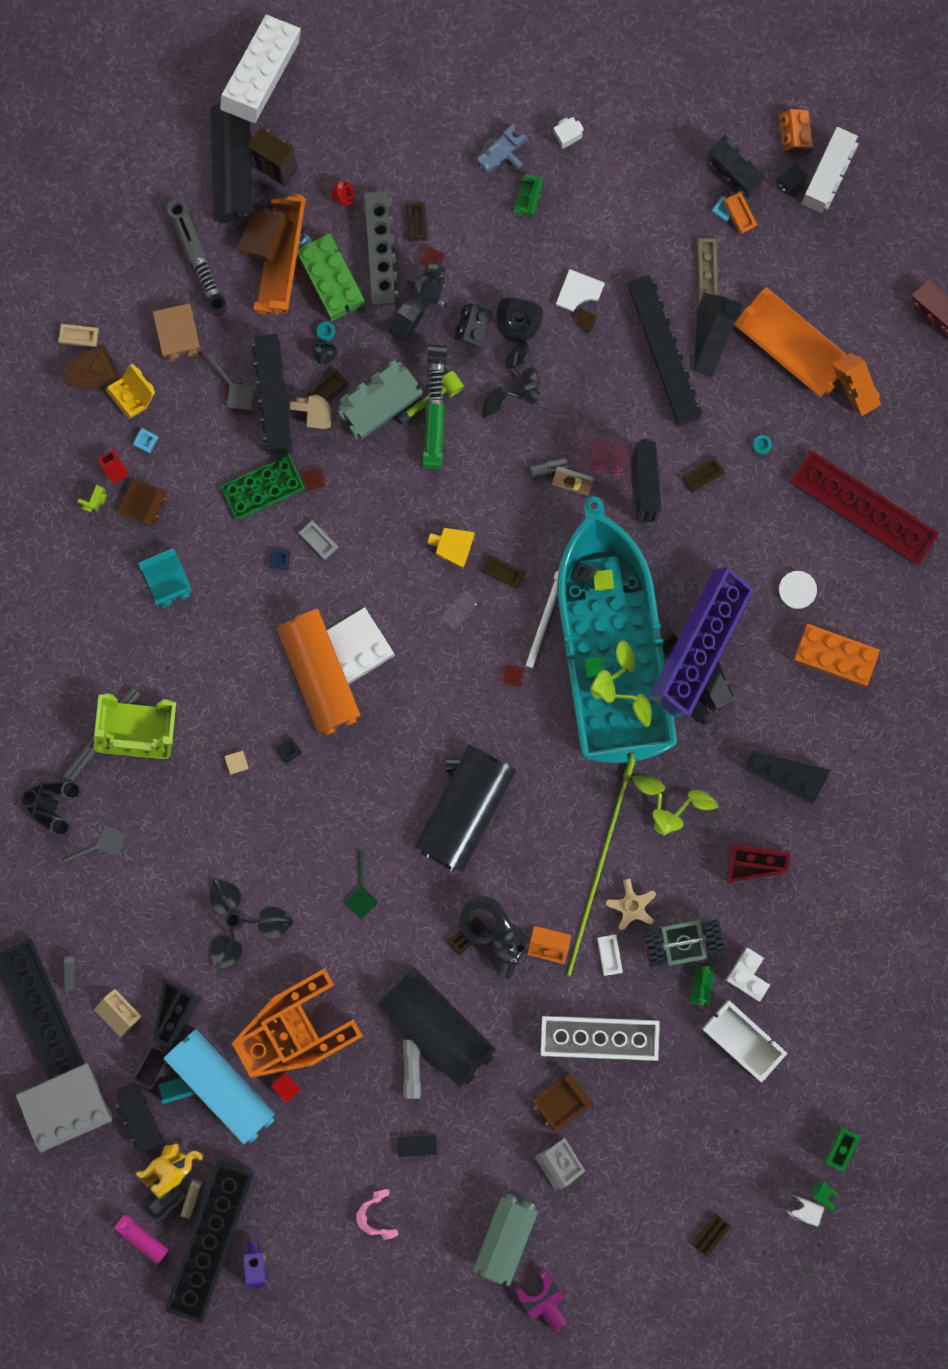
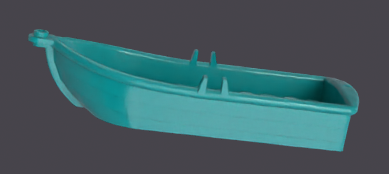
[557,497,677,763]

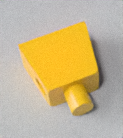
[427,528,475,569]

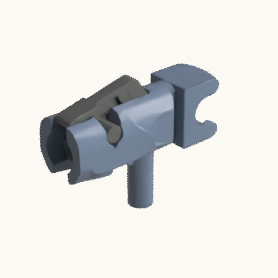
[476,125,526,173]

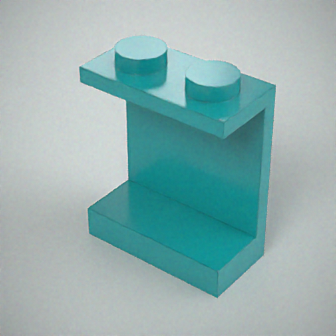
[138,548,193,608]

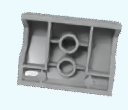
[16,1063,112,1153]

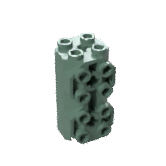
[338,360,423,439]
[473,1193,538,1286]

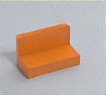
[527,926,571,964]

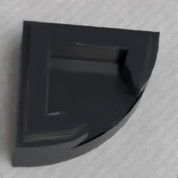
[572,562,598,582]

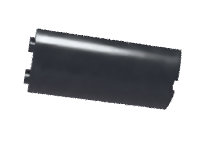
[210,103,253,224]
[415,745,517,872]
[377,967,496,1087]

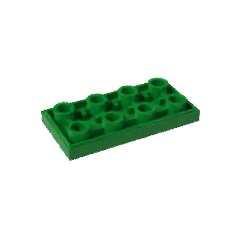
[220,454,305,521]

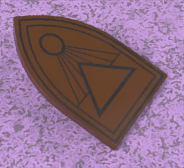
[62,345,121,389]

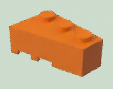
[831,353,881,416]

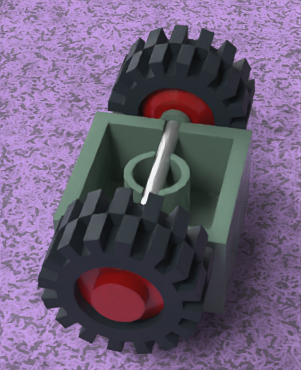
[643,919,725,967]

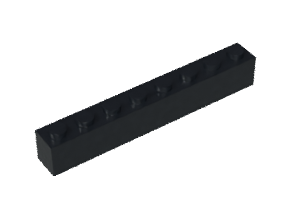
[628,275,703,427]

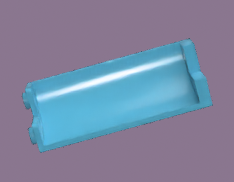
[164,1029,275,1144]

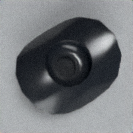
[497,297,543,342]

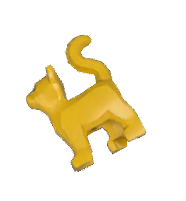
[136,1143,203,1198]

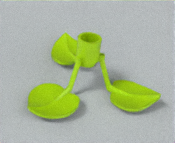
[591,640,652,728]
[631,775,719,835]

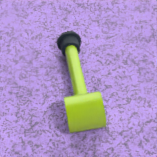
[396,371,465,426]

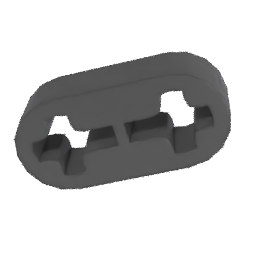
[64,955,77,992]

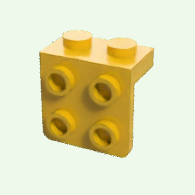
[106,364,155,419]

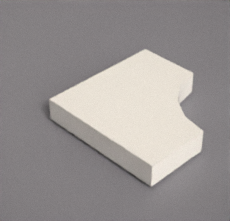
[556,269,605,312]

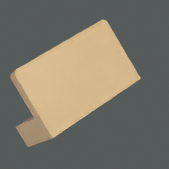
[94,989,142,1037]

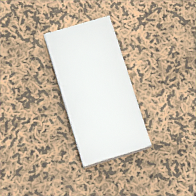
[597,935,623,976]

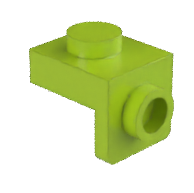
[78,485,107,513]

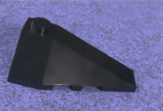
[694,293,742,377]

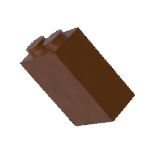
[237,208,293,264]

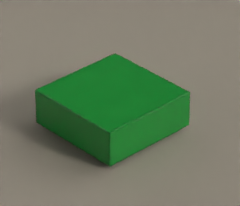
[584,657,605,679]

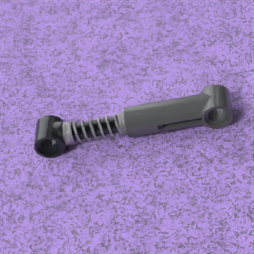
[167,200,227,316]

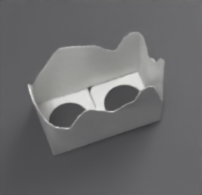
[787,1195,824,1226]

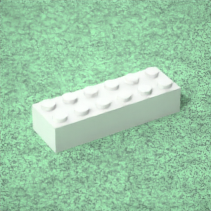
[220,15,301,123]
[541,1016,659,1060]

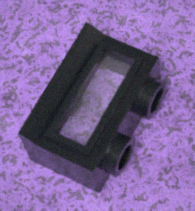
[143,1185,187,1224]

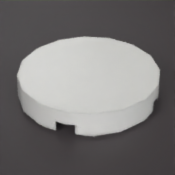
[779,571,817,609]

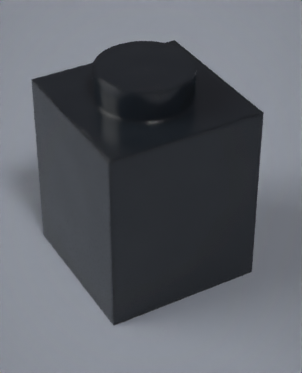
[777,163,808,195]

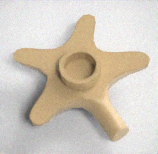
[606,879,656,930]

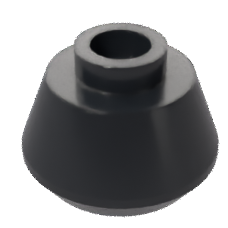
[312,341,338,365]

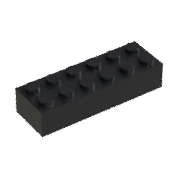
[251,334,293,455]

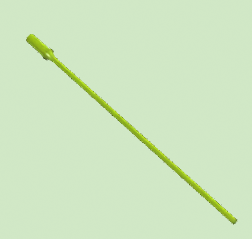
[567,753,635,976]

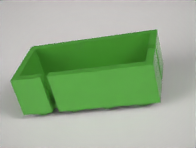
[297,233,365,322]

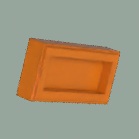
[723,191,757,234]

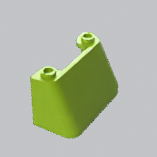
[93,693,176,759]

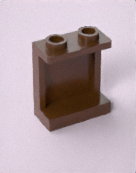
[532,1072,593,1133]

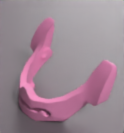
[356,1189,398,1240]

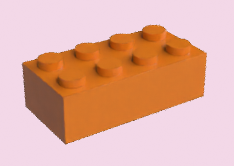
[792,624,880,688]

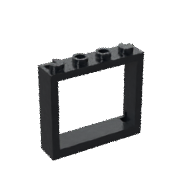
[632,438,662,523]

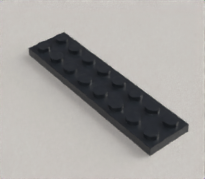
[0,938,86,1080]

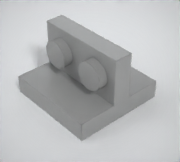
[535,1138,585,1190]

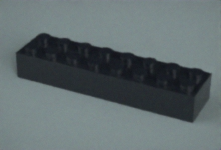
[165,1159,256,1324]

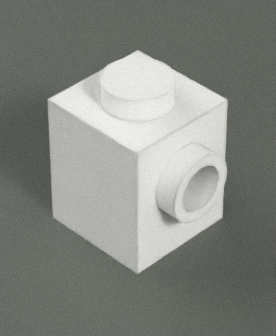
[553,117,584,149]

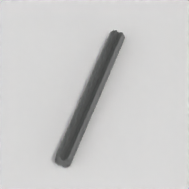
[63,688,140,782]

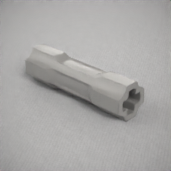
[403,1039,421,1099]

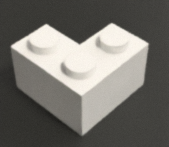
[725,947,770,1002]

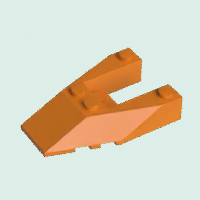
[232,968,363,1077]

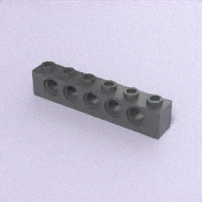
[364,191,399,308]

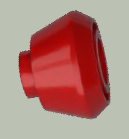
[330,180,355,206]

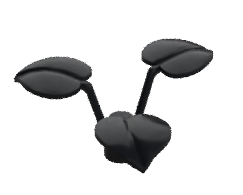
[482,341,541,418]
[210,880,293,969]

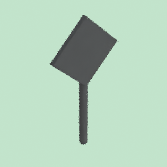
[208,356,254,410]
[63,825,127,863]

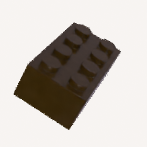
[248,127,298,187]

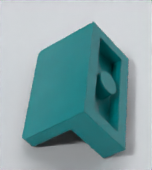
[158,1078,196,1104]

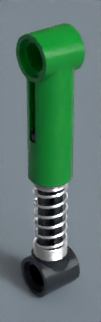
[423,344,447,470]

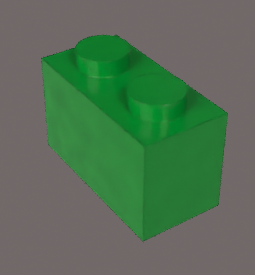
[823,1127,860,1172]

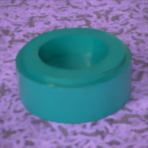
[316,322,335,341]
[752,435,772,455]

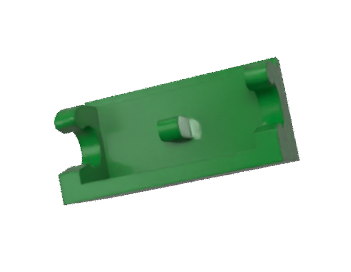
[513,174,543,218]
[810,1178,838,1210]

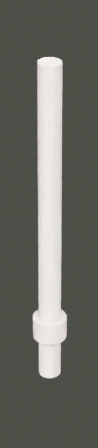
[526,570,559,668]

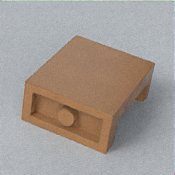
[153,303,201,361]

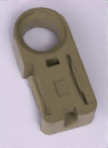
[181,1178,203,1219]

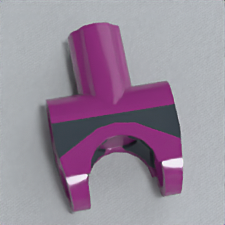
[514,1268,567,1332]

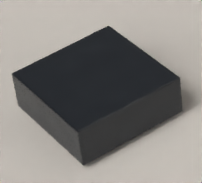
[276,737,302,764]

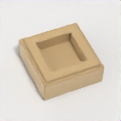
[225,751,249,775]

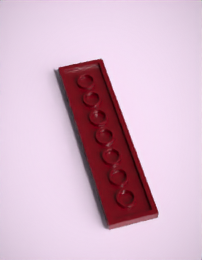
[790,450,939,566]

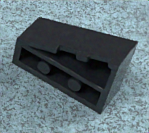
[706,134,765,198]
[152,979,202,1049]

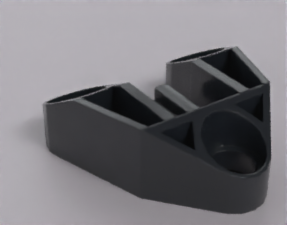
[21,782,82,836]

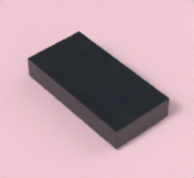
[397,1135,437,1157]

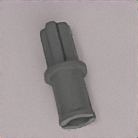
[530,458,568,478]

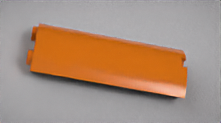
[254,194,306,315]
[734,287,847,397]
[276,608,361,736]

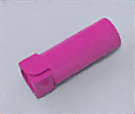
[114,1215,169,1265]

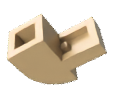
[290,395,332,429]

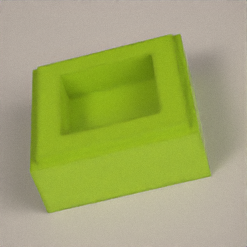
[593,570,614,591]

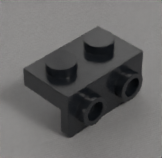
[454,303,492,348]

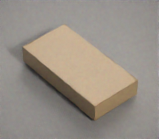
[58,324,99,348]

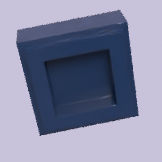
[270,549,290,570]

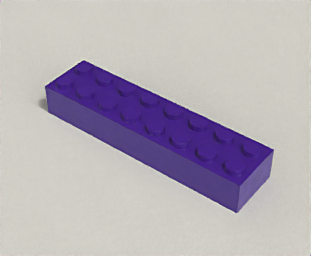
[649,567,754,718]

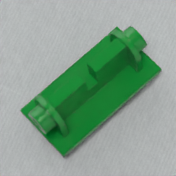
[690,965,715,1006]

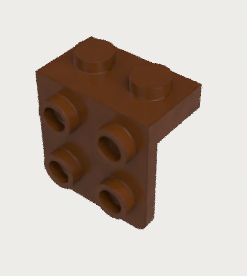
[119,479,169,528]

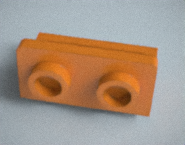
[779,109,813,151]

